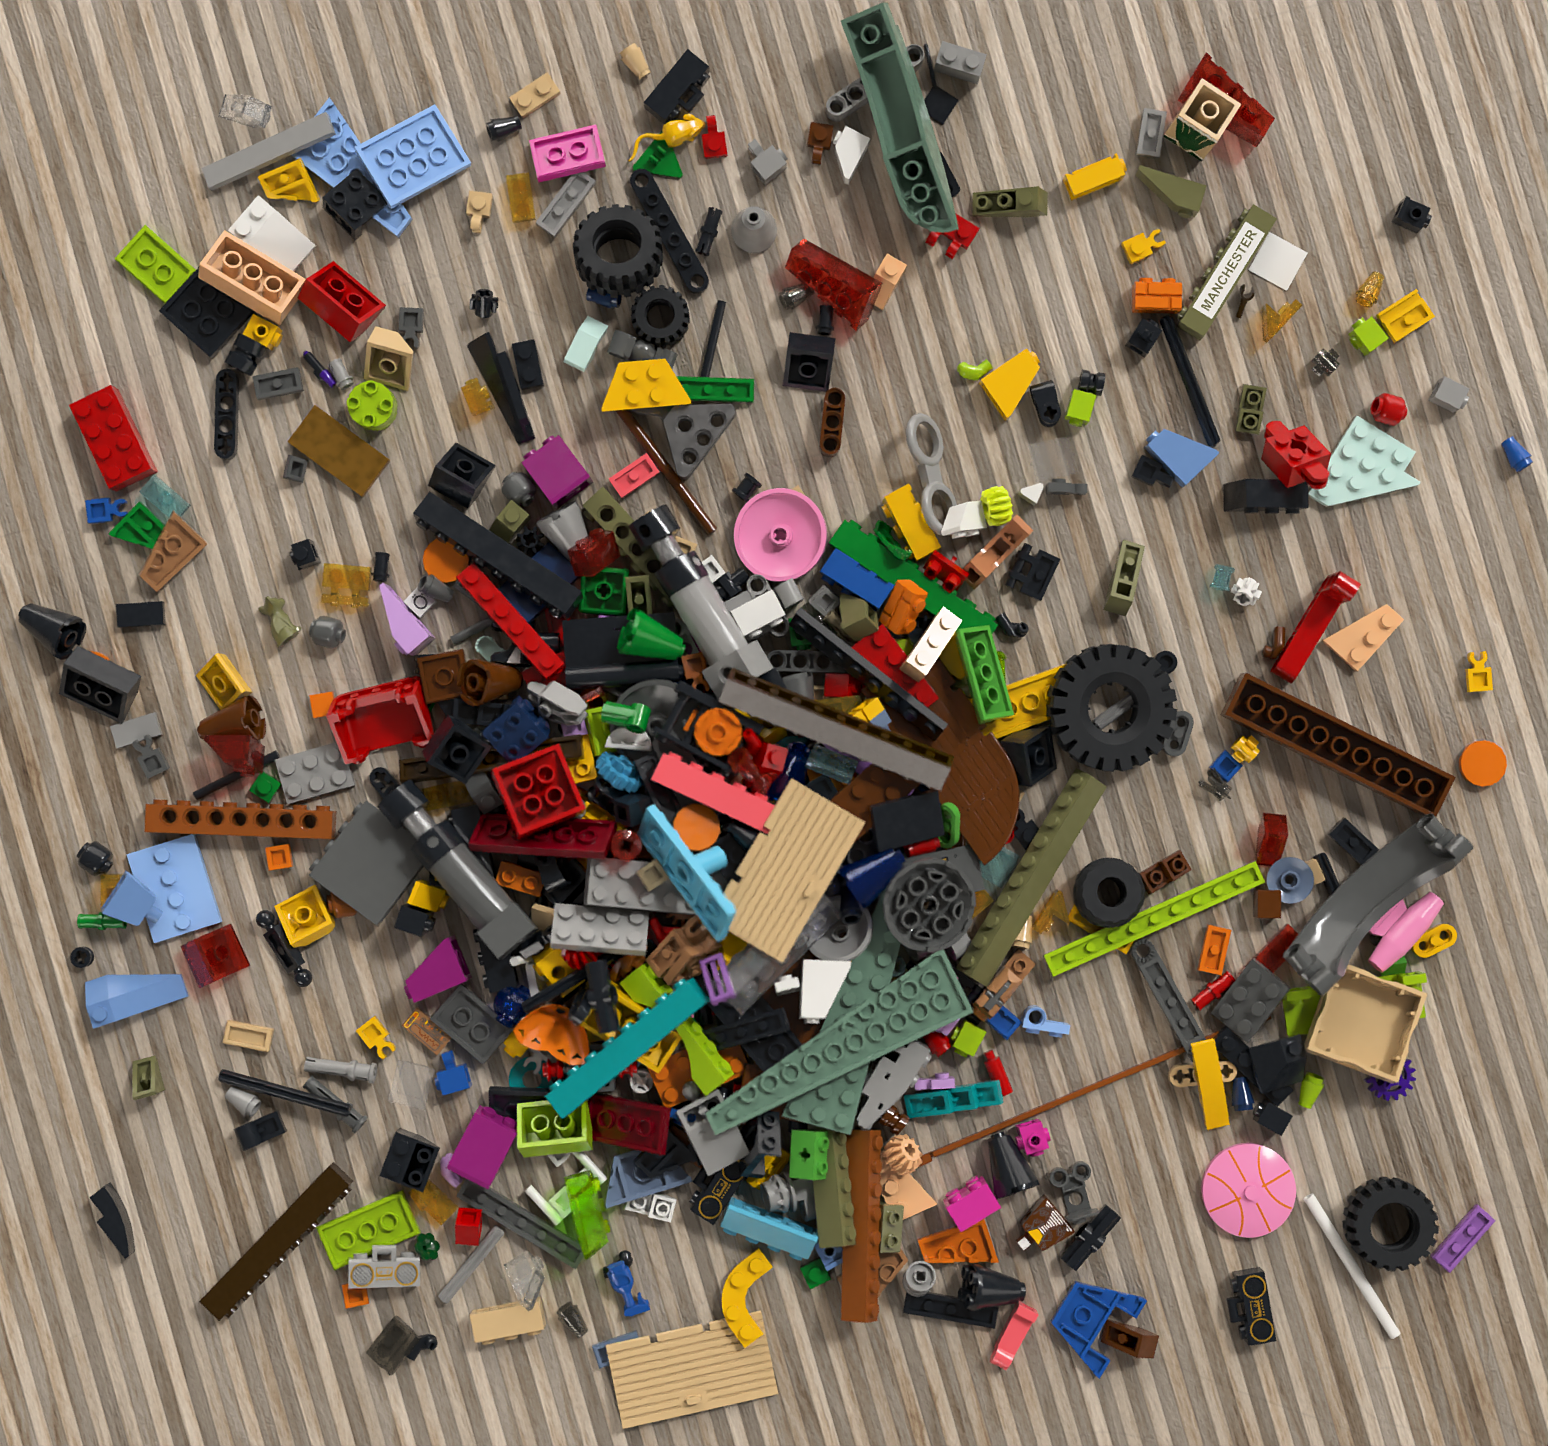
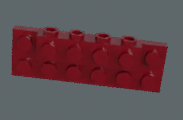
[468,813,618,859]

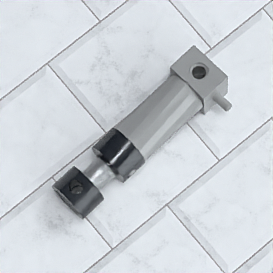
[628,504,773,700]

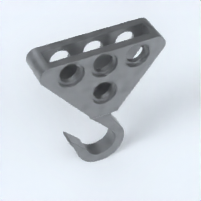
[631,404,736,480]

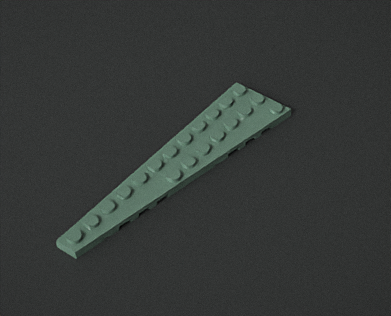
[782,881,901,1135]
[705,949,973,1135]

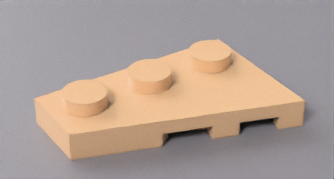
[1321,604,1404,671]

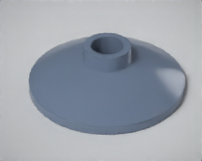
[1266,857,1314,904]

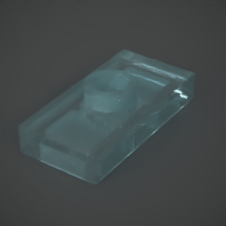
[139,475,191,517]

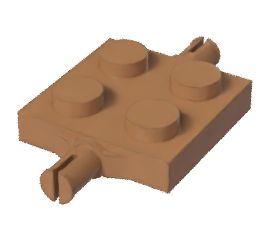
[663,934,723,991]

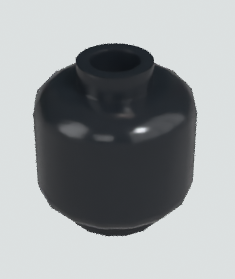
[76,841,113,876]

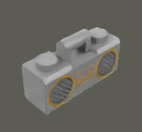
[348,1245,420,1289]

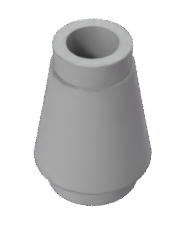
[225,1086,261,1117]

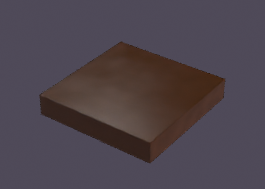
[417,649,466,704]

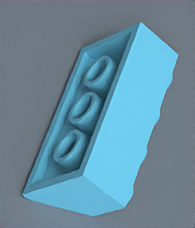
[720,1197,818,1260]

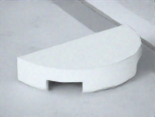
[605,726,652,751]

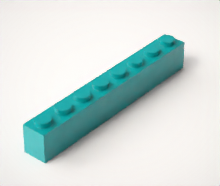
[545,978,710,1119]

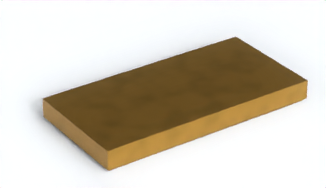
[287,405,390,497]

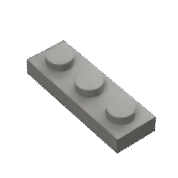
[536,172,596,238]

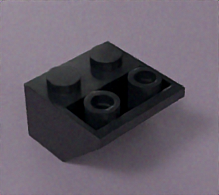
[379,1128,440,1192]

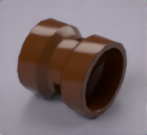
[877,1105,910,1136]

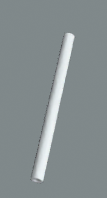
[1303,1193,1400,1339]

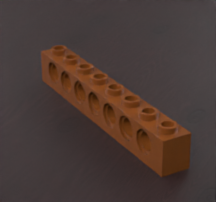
[144,799,337,839]

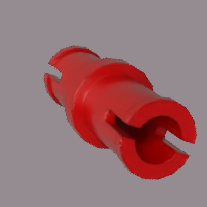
[1191,971,1236,1011]

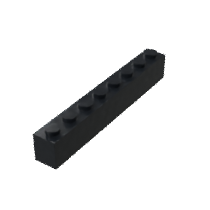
[413,491,583,620]
[448,805,520,993]

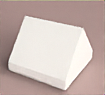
[1018,483,1044,506]

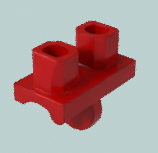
[923,550,969,593]

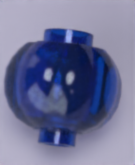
[493,985,531,1029]

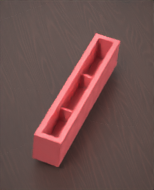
[651,751,777,834]

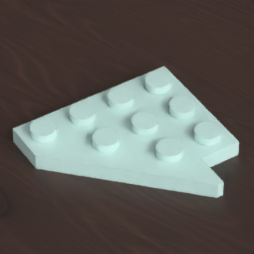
[1308,416,1420,507]

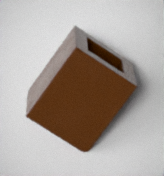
[1253,889,1281,918]

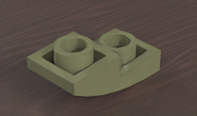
[1236,384,1267,435]

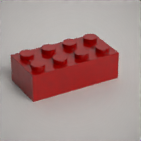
[69,385,158,492]

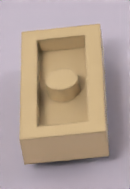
[509,72,561,119]

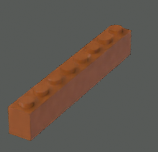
[841,1129,883,1323]

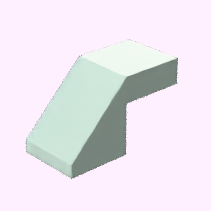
[563,316,608,372]

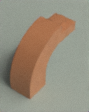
[963,514,1033,590]

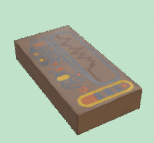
[402,1007,452,1055]

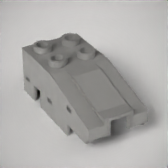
[856,1039,931,1130]

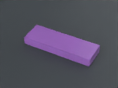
[1430,1204,1496,1273]

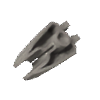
[527,681,588,725]

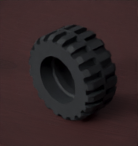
[573,204,663,298]
[1342,1177,1439,1272]

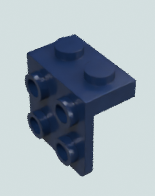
[483,696,550,763]

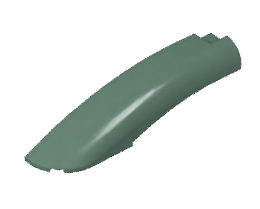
[841,2,959,232]

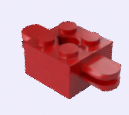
[1261,421,1331,489]

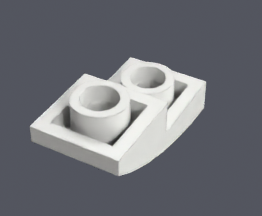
[624,1193,677,1222]

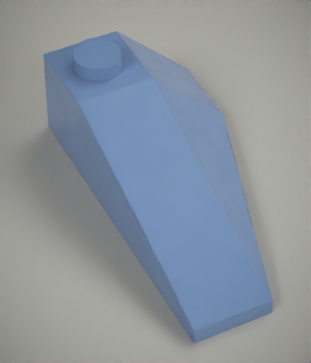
[85,974,189,1029]

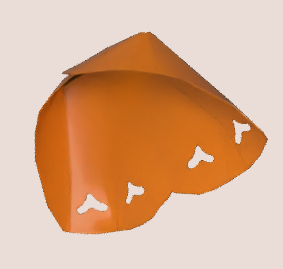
[513,1004,589,1065]

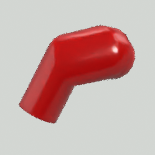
[742,728,762,757]

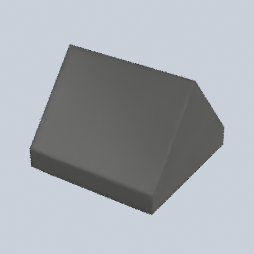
[283,455,308,483]

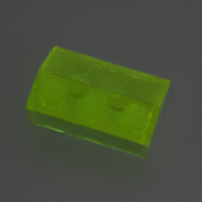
[564,1170,610,1260]

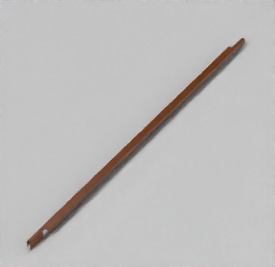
[919,1015,1271,1167]

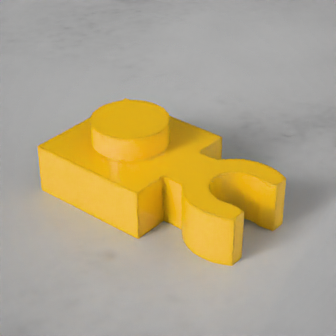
[1121,229,1166,265]
[1465,651,1493,692]
[356,1016,396,1059]

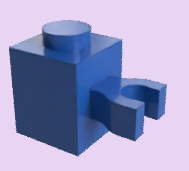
[434,1050,472,1095]

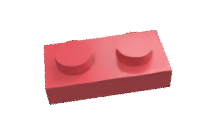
[609,453,660,499]

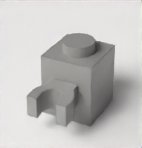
[748,139,787,185]

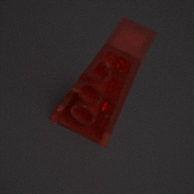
[1177,52,1275,147]
[785,239,883,331]

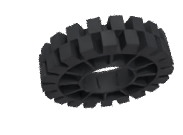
[1046,644,1177,772]

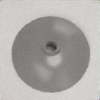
[804,896,873,962]

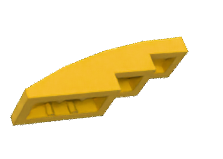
[1191,1038,1230,1130]

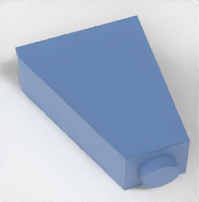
[1144,429,1219,488]

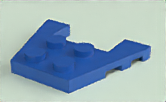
[1051,1281,1147,1379]

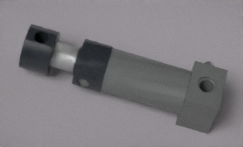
[377,779,539,959]

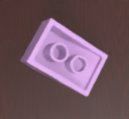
[379,583,436,656]

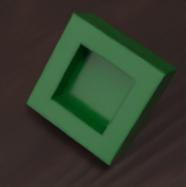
[249,771,282,803]
[800,1257,831,1289]

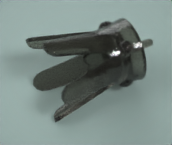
[1198,768,1232,801]

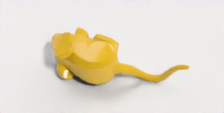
[628,114,706,162]

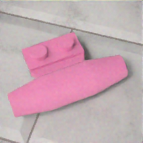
[1368,892,1444,973]

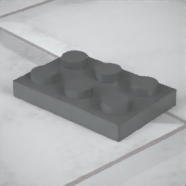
[1211,958,1291,1043]
[430,983,514,1064]

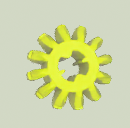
[980,486,1013,526]

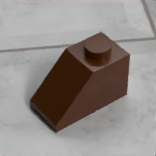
[1101,1319,1159,1358]

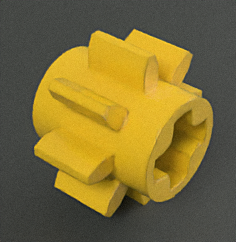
[1231,735,1260,763]

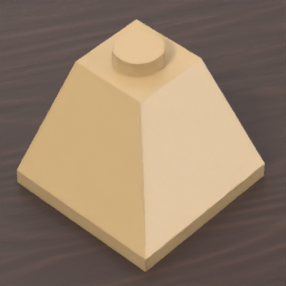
[364,326,413,391]

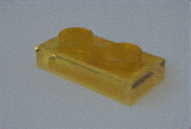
[506,172,536,223]

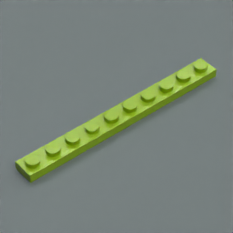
[1043,861,1265,977]

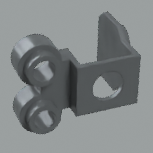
[1049,1161,1099,1224]

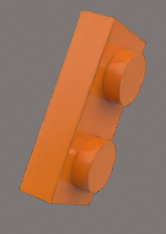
[1197,924,1231,975]

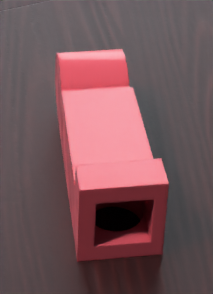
[989,1301,1039,1370]

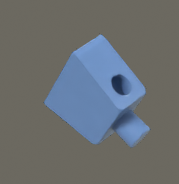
[101,871,163,926]

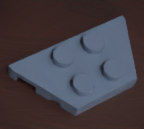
[605,1150,693,1208]

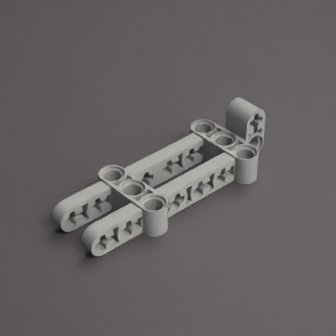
[675,574,804,679]

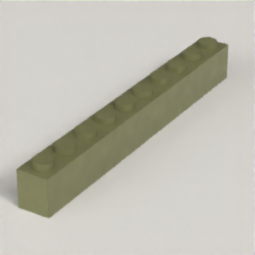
[956,768,1107,987]

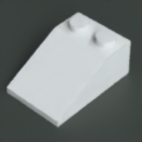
[228,195,316,272]

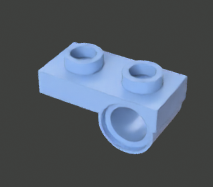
[1021,1005,1070,1038]

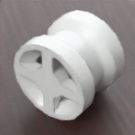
[630,1068,653,1093]

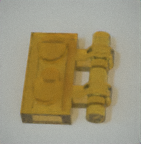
[321,563,372,608]

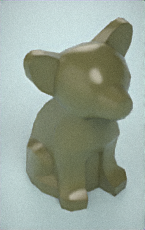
[258,596,301,648]

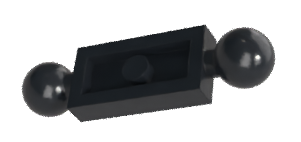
[256,910,312,987]

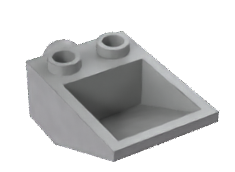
[676,1081,749,1176]

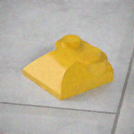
[274,884,335,948]

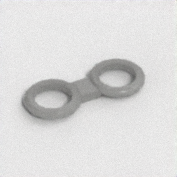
[906,413,957,535]

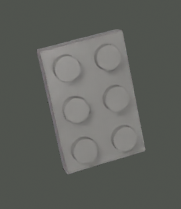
[275,742,356,804]

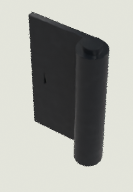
[562,612,684,691]

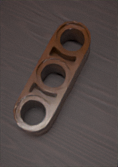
[819,387,845,457]

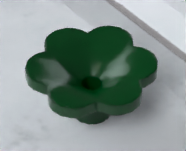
[414,1233,440,1261]

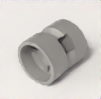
[902,1261,936,1297]

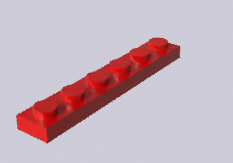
[456,562,565,681]

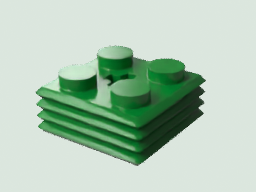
[579,566,629,616]

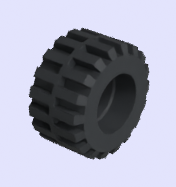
[631,285,690,348]

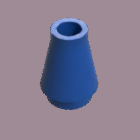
[1501,436,1533,472]

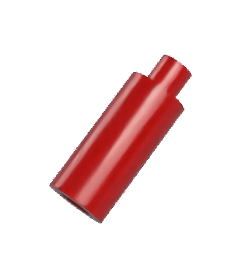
[984,1050,1013,1096]

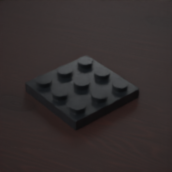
[159,267,255,359]

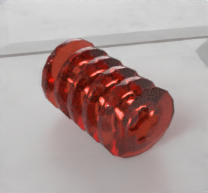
[610,829,642,861]

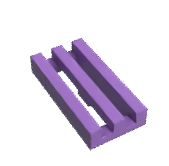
[699,953,736,1006]

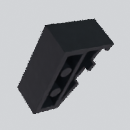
[1223,479,1309,514]

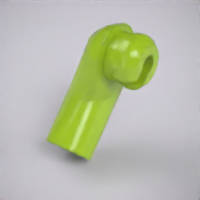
[957,359,993,381]

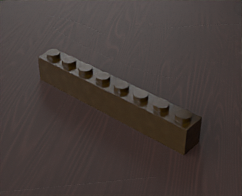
[199,1162,353,1321]

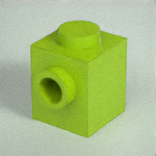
[1348,316,1388,356]
[950,1019,986,1058]

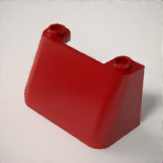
[326,676,434,764]

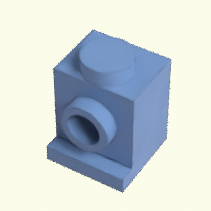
[814,1238,843,1271]

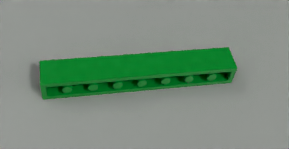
[828,520,998,634]

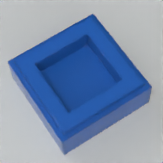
[1209,750,1243,783]

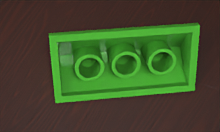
[954,625,1014,724]

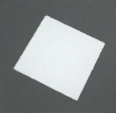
[1249,232,1307,291]

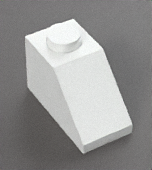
[833,126,870,185]

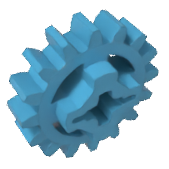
[596,751,643,793]

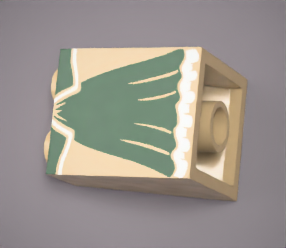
[1163,79,1241,161]

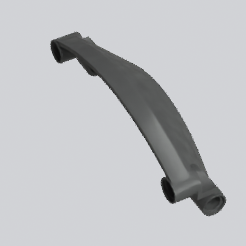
[1283,813,1474,996]

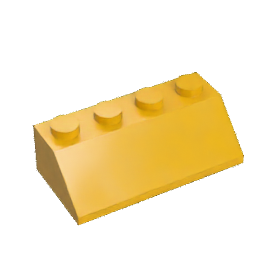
[580,981,682,1074]

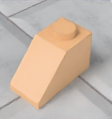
[863,254,907,310]

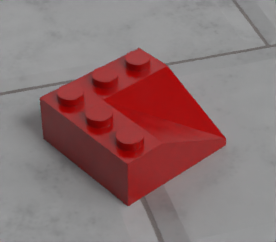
[491,743,586,839]

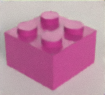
[943,1176,1001,1232]

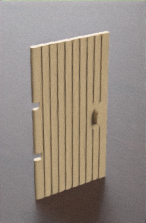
[723,778,865,963]
[606,1310,778,1429]

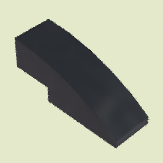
[89,1182,135,1259]

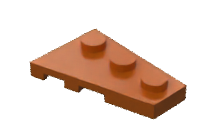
[917,1219,999,1263]

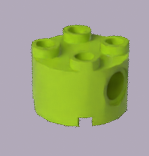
[346,380,398,431]

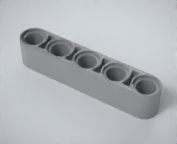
[826,44,924,122]

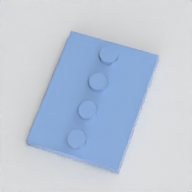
[355,104,471,209]
[127,834,223,943]

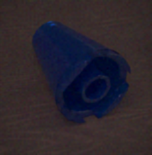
[761,742,810,802]
[838,848,906,909]

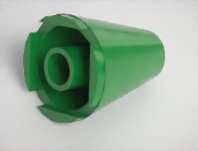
[617,608,685,660]

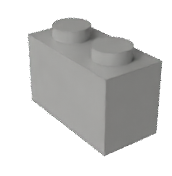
[934,41,987,84]

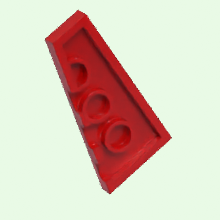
[851,624,939,708]

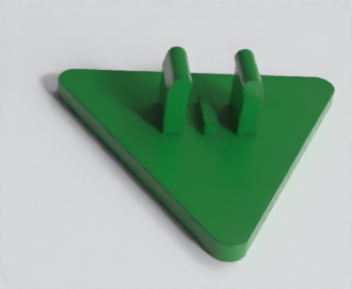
[633,131,683,178]

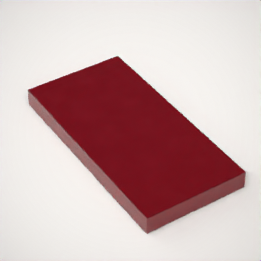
[587,1093,671,1155]

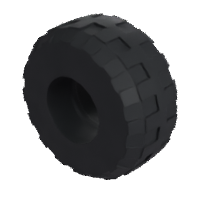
[1073,858,1145,928]

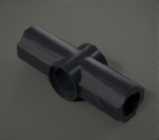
[585,959,620,1034]
[1060,1204,1121,1271]

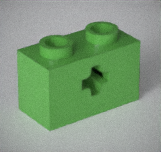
[789,1129,829,1180]

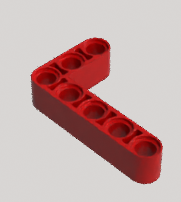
[1270,571,1361,684]

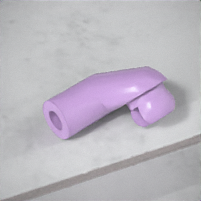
[440,1153,463,1188]

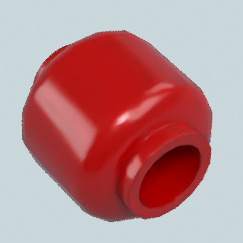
[1370,393,1408,426]

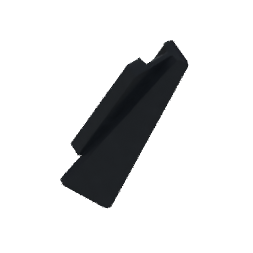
[467,332,536,444]

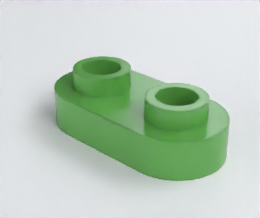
[938,802,960,848]

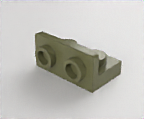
[879,1201,904,1253]

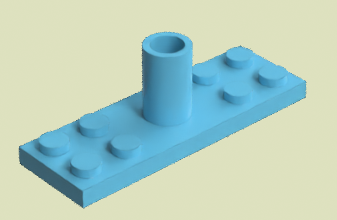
[637,804,737,942]

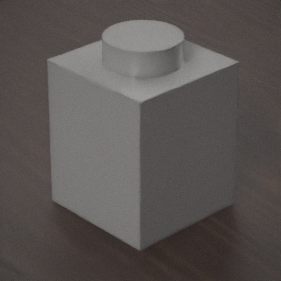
[1428,376,1469,413]

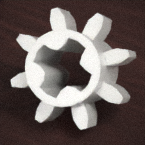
[1231,577,1262,606]

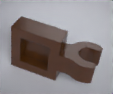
[807,122,834,165]

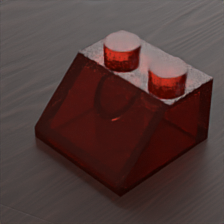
[204,735,265,777]
[180,924,251,988]

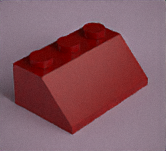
[297,261,386,342]

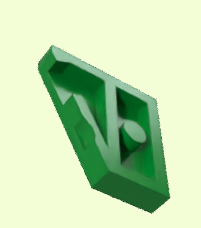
[108,501,165,549]

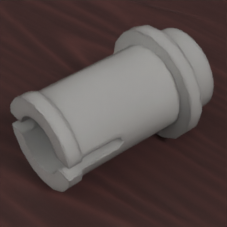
[328,358,353,390]

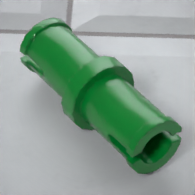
[77,912,127,930]

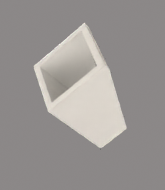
[799,960,851,1024]

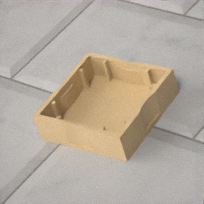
[1304,964,1427,1084]

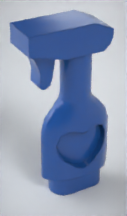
[607,1261,650,1316]

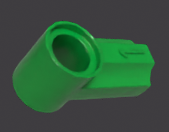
[601,701,651,734]

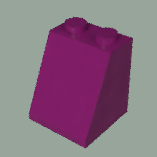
[521,435,593,510]
[404,935,472,1003]
[446,1105,517,1189]

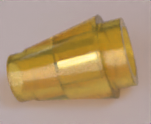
[1355,271,1385,308]

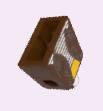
[1016,1194,1075,1251]

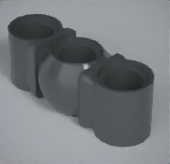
[607,330,678,369]

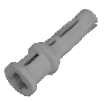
[304,1057,377,1084]

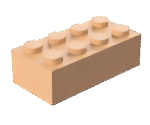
[198,230,306,326]

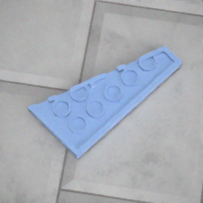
[290,97,413,238]

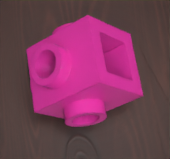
[1015,1119,1051,1157]

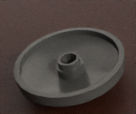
[610,679,700,764]

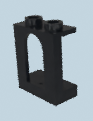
[739,1111,781,1179]

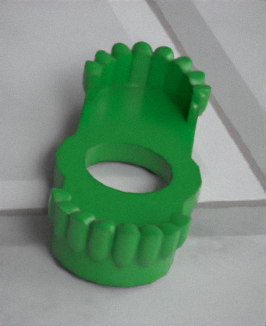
[873,520,912,560]

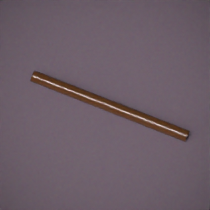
[616,409,717,535]

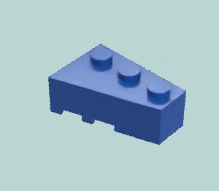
[820,548,895,612]

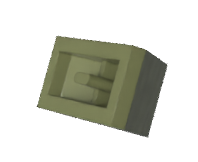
[132,1055,165,1100]

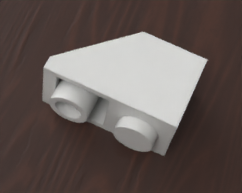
[941,501,987,539]

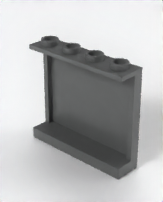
[309,800,424,927]

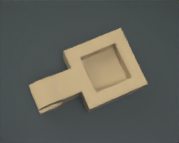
[466,190,493,233]

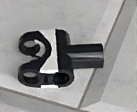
[490,620,560,668]

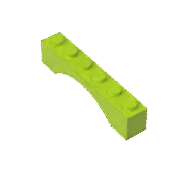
[620,963,734,1096]

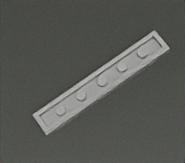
[202,112,336,191]

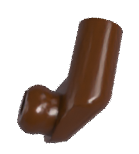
[1262,626,1286,660]

